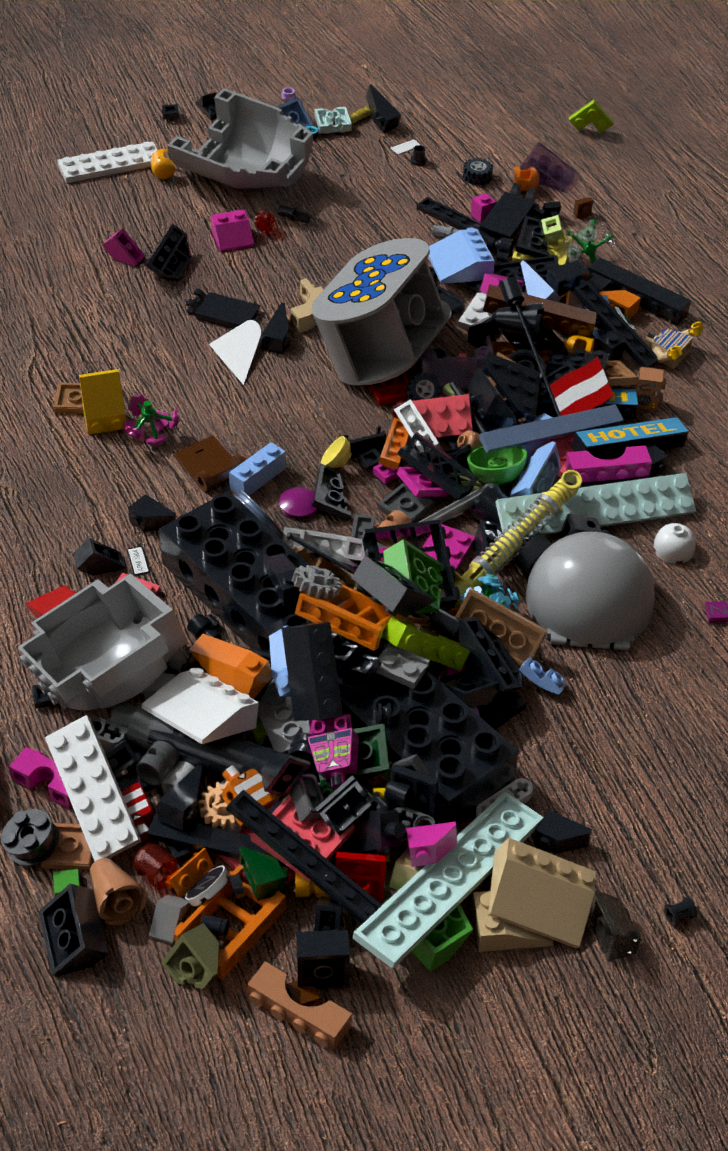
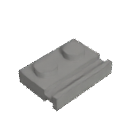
[376,643,430,689]

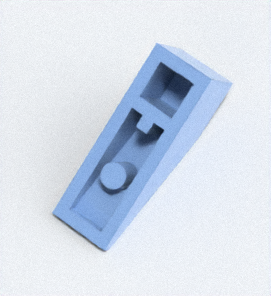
[521,260,561,302]
[269,626,291,697]

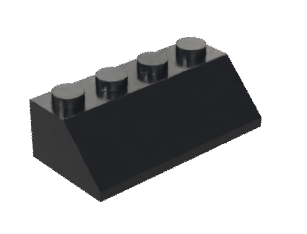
[281,621,343,721]

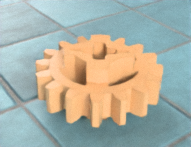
[199,781,238,830]

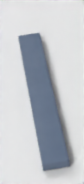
[479,404,624,453]

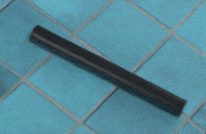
[450,381,488,434]

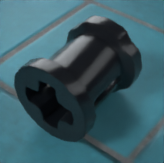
[664,896,697,926]

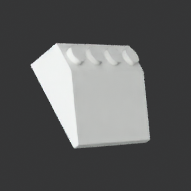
[142,668,259,744]

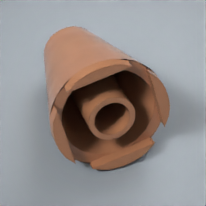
[90,858,147,925]

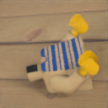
[645,322,704,369]

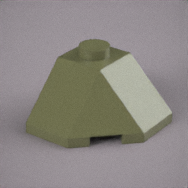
[161,923,219,989]

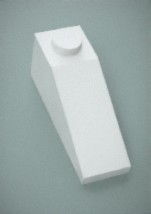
[394,399,442,461]

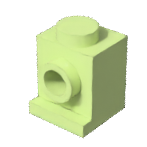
[541,215,565,242]

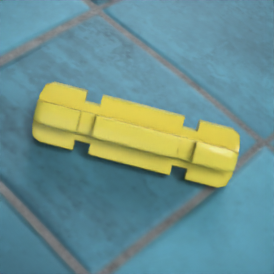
[349,105,371,124]

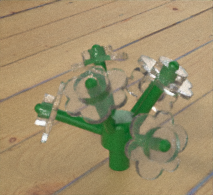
[564,219,615,262]

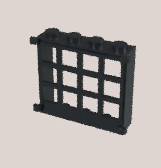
[361,519,460,610]

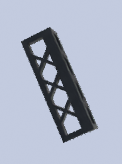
[397,432,478,500]

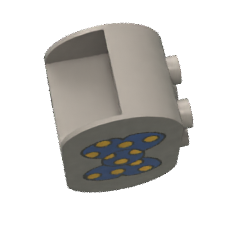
[311,238,452,385]

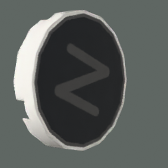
[185,865,230,906]

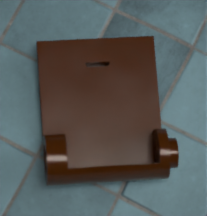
[173,435,246,492]

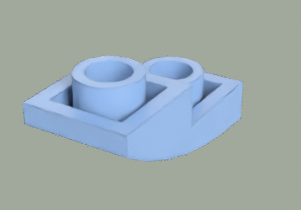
[519,657,566,694]

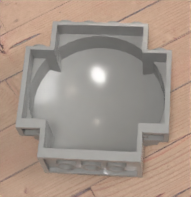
[18,574,188,710]

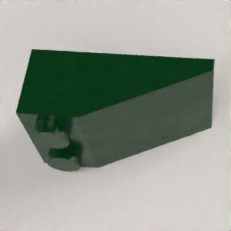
[319,723,390,783]

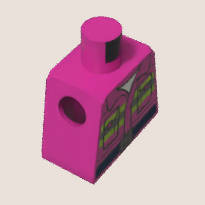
[308,728,359,789]

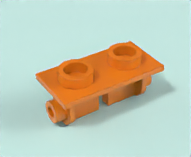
[164,848,215,898]

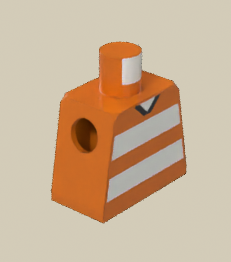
[222,765,280,826]

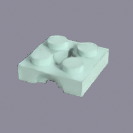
[315,107,352,134]

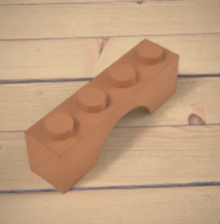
[247,961,352,1050]

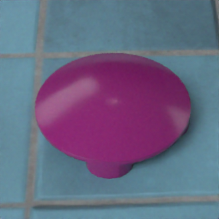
[279,487,317,518]

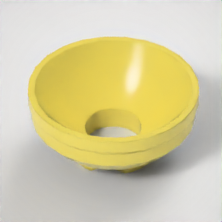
[321,436,352,469]

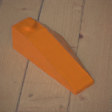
[189,634,272,699]

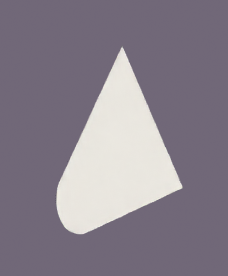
[209,320,261,385]

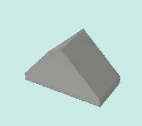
[149,894,191,945]

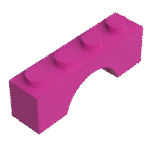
[565,445,652,484]

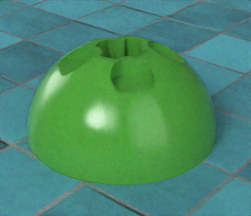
[467,446,527,486]

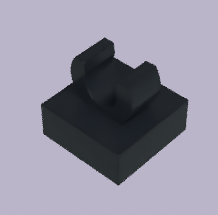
[542,201,562,218]

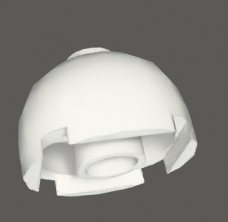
[653,523,696,564]

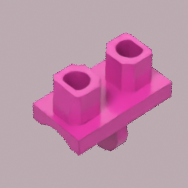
[309,714,352,736]

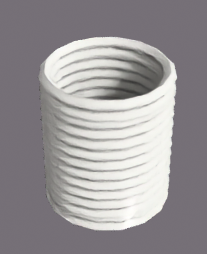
[162,761,195,793]

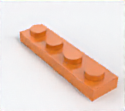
[378,418,409,470]

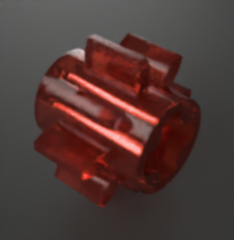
[254,210,276,233]

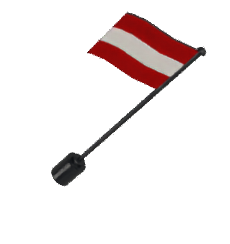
[499,277,613,417]

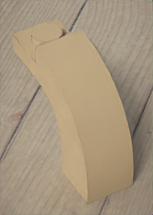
[290,278,323,333]

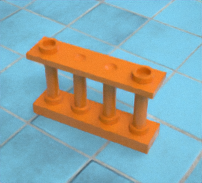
[295,585,403,651]
[174,865,286,980]

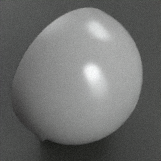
[526,532,655,651]

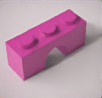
[9,747,72,809]

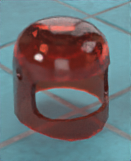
[133,843,178,890]

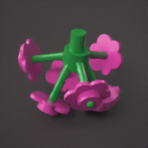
[124,394,180,446]

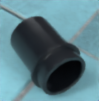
[200,914,230,938]

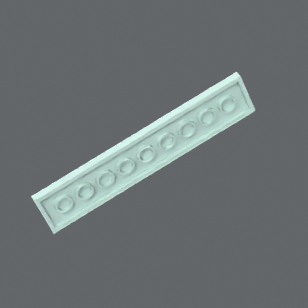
[495,473,696,537]
[353,791,544,969]

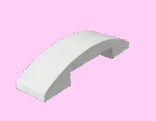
[283,527,365,561]

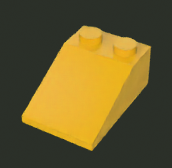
[79,369,126,435]

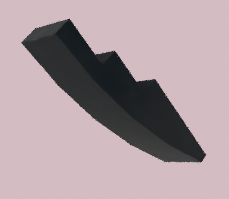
[302,623,381,680]

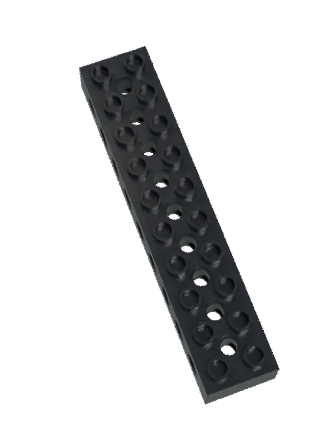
[159,491,519,827]

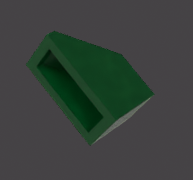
[239,847,288,901]

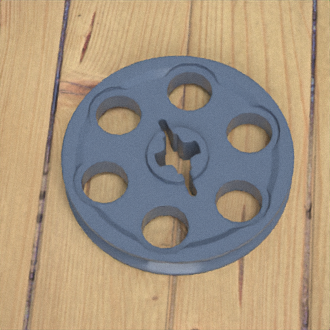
[234,490,284,537]

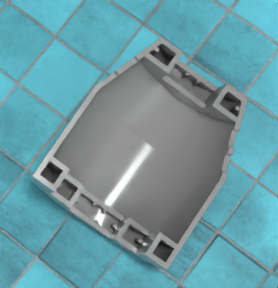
[167,88,313,189]

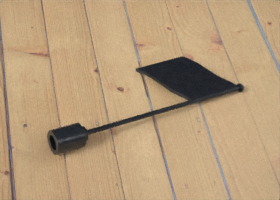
[286,532,460,641]

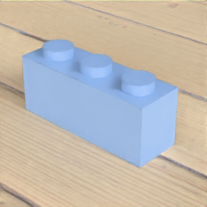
[229,442,286,496]

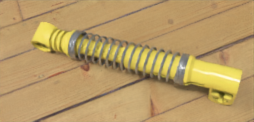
[440,470,582,608]

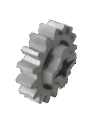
[292,565,342,600]

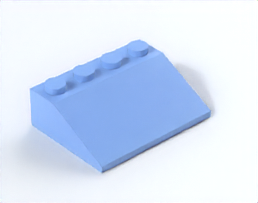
[429,228,494,284]

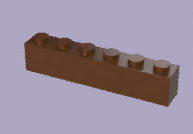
[483,284,597,338]

